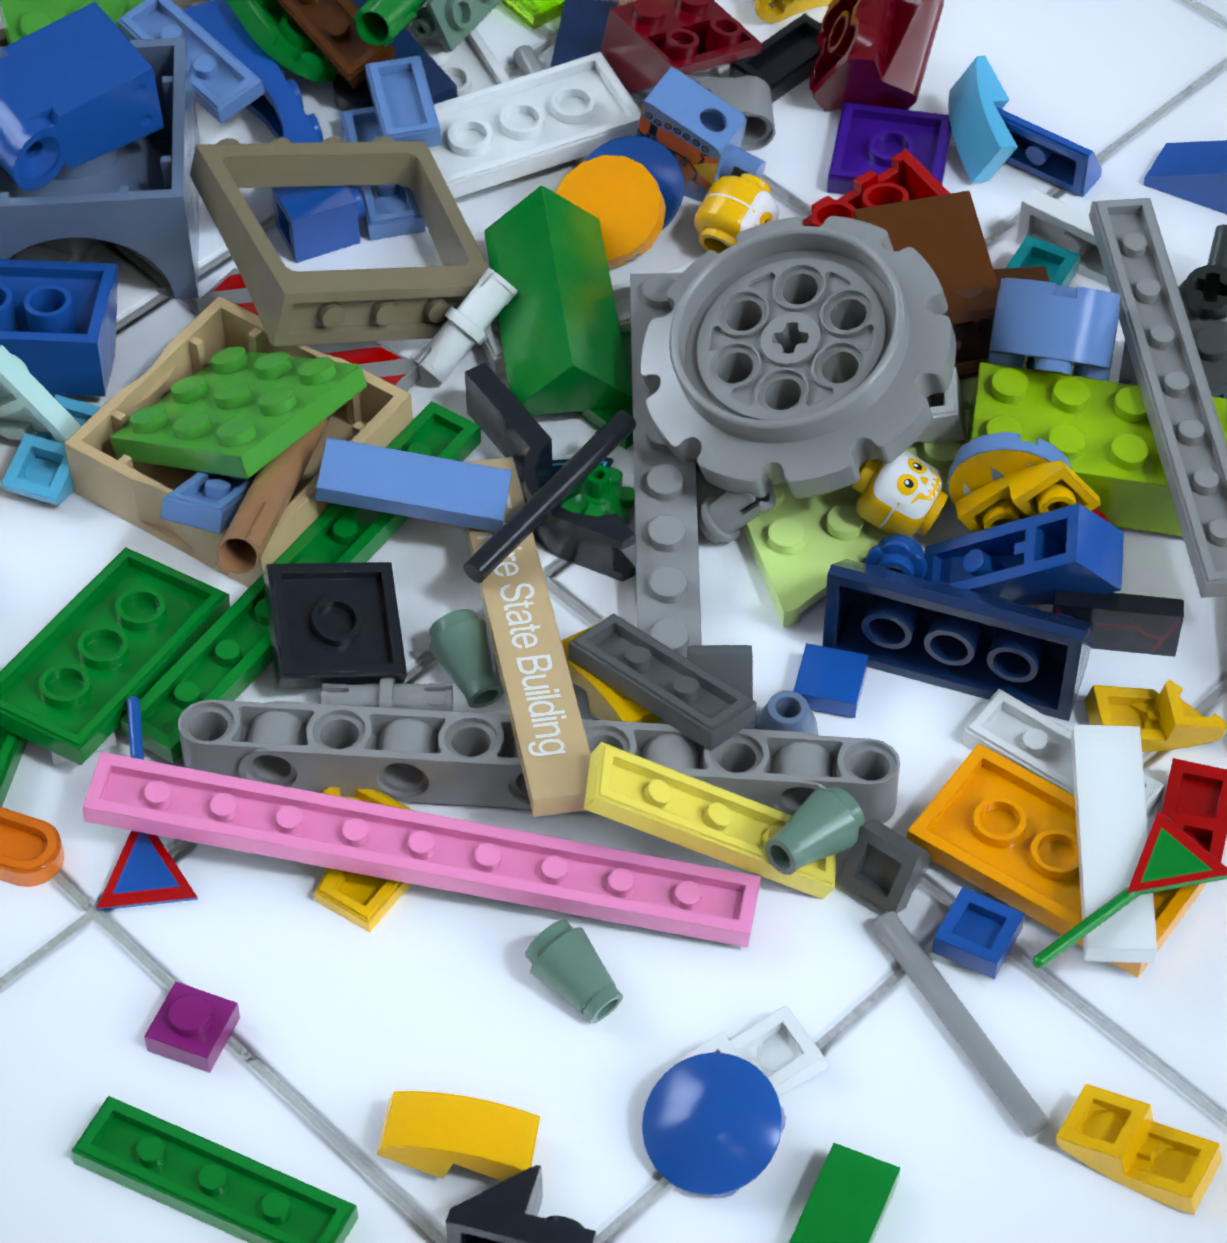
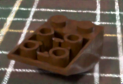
[853,190,1000,375]

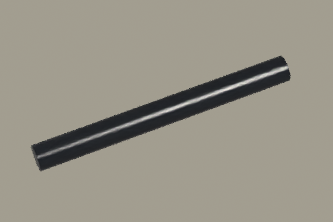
[463,410,636,583]

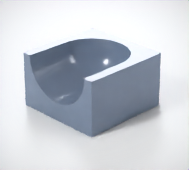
[0,37,200,299]

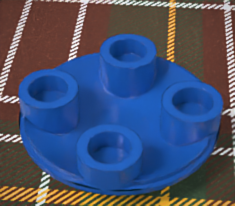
[642,1053,786,1198]

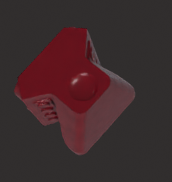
[809,0,945,111]

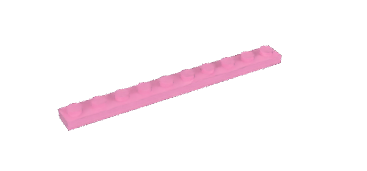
[82,752,761,948]

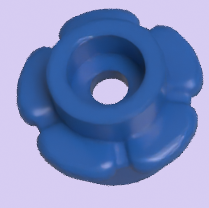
[865,534,927,578]

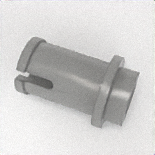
[697,488,776,543]

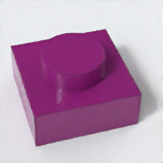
[144,981,241,1073]

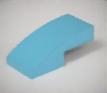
[948,55,1017,183]
[1,394,101,506]

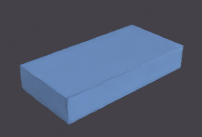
[365,56,442,147]

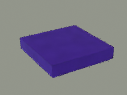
[827,102,952,195]

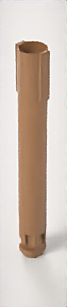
[216,413,333,575]

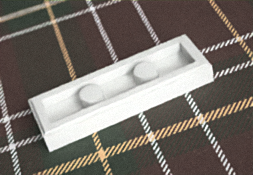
[961,689,1165,816]

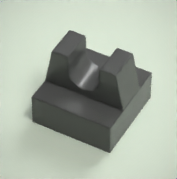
[838,819,932,914]

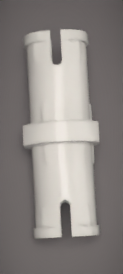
[413,267,519,384]

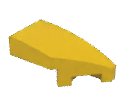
[1084,679,1227,752]

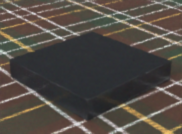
[263,562,407,689]

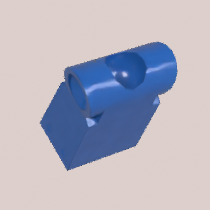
[0,2,164,191]

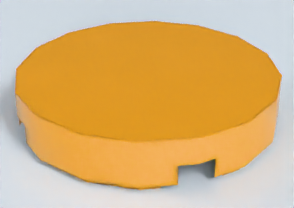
[555,155,666,269]

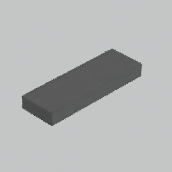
[568,613,757,751]

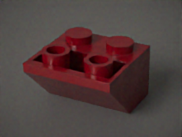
[601,0,763,94]

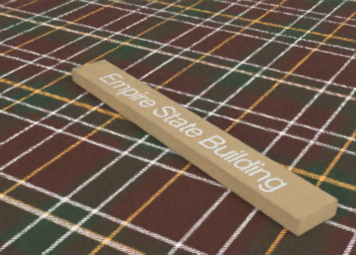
[464,457,591,817]

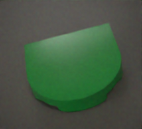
[226,0,338,83]

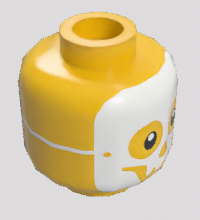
[694,173,779,254]
[851,451,948,537]

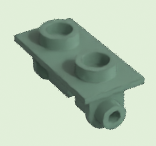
[411,0,502,52]

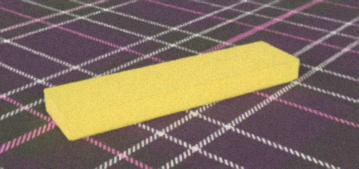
[584,742,837,900]

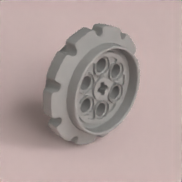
[640,216,956,498]

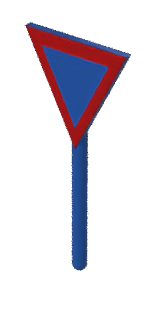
[96,696,198,911]

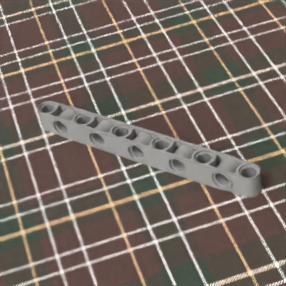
[178,700,901,824]

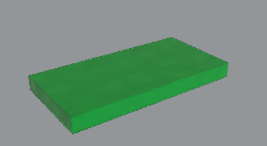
[0,547,230,766]

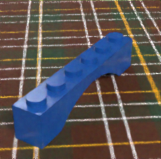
[182,0,365,263]

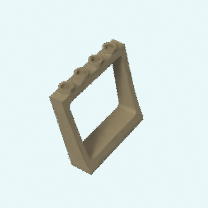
[190,136,488,347]

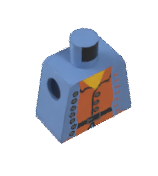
[636,67,766,203]

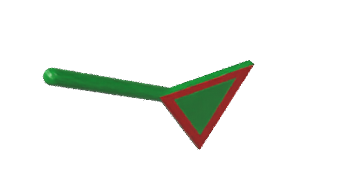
[1032,810,1227,969]

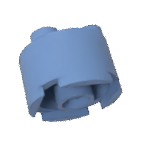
[987,278,1121,381]

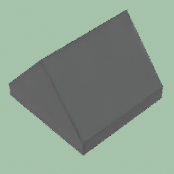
[687,645,753,700]

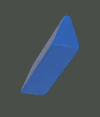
[996,107,1102,197]

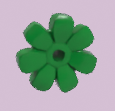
[561,465,635,524]

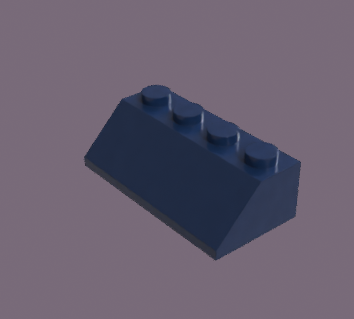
[822,559,1095,721]

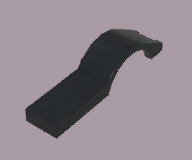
[465,362,636,582]

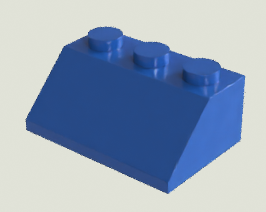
[0,259,118,397]

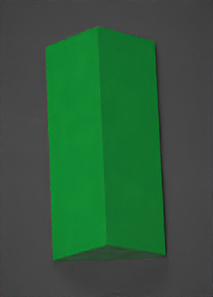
[484,185,632,416]

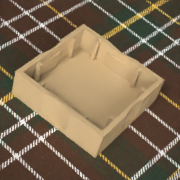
[64,296,413,588]

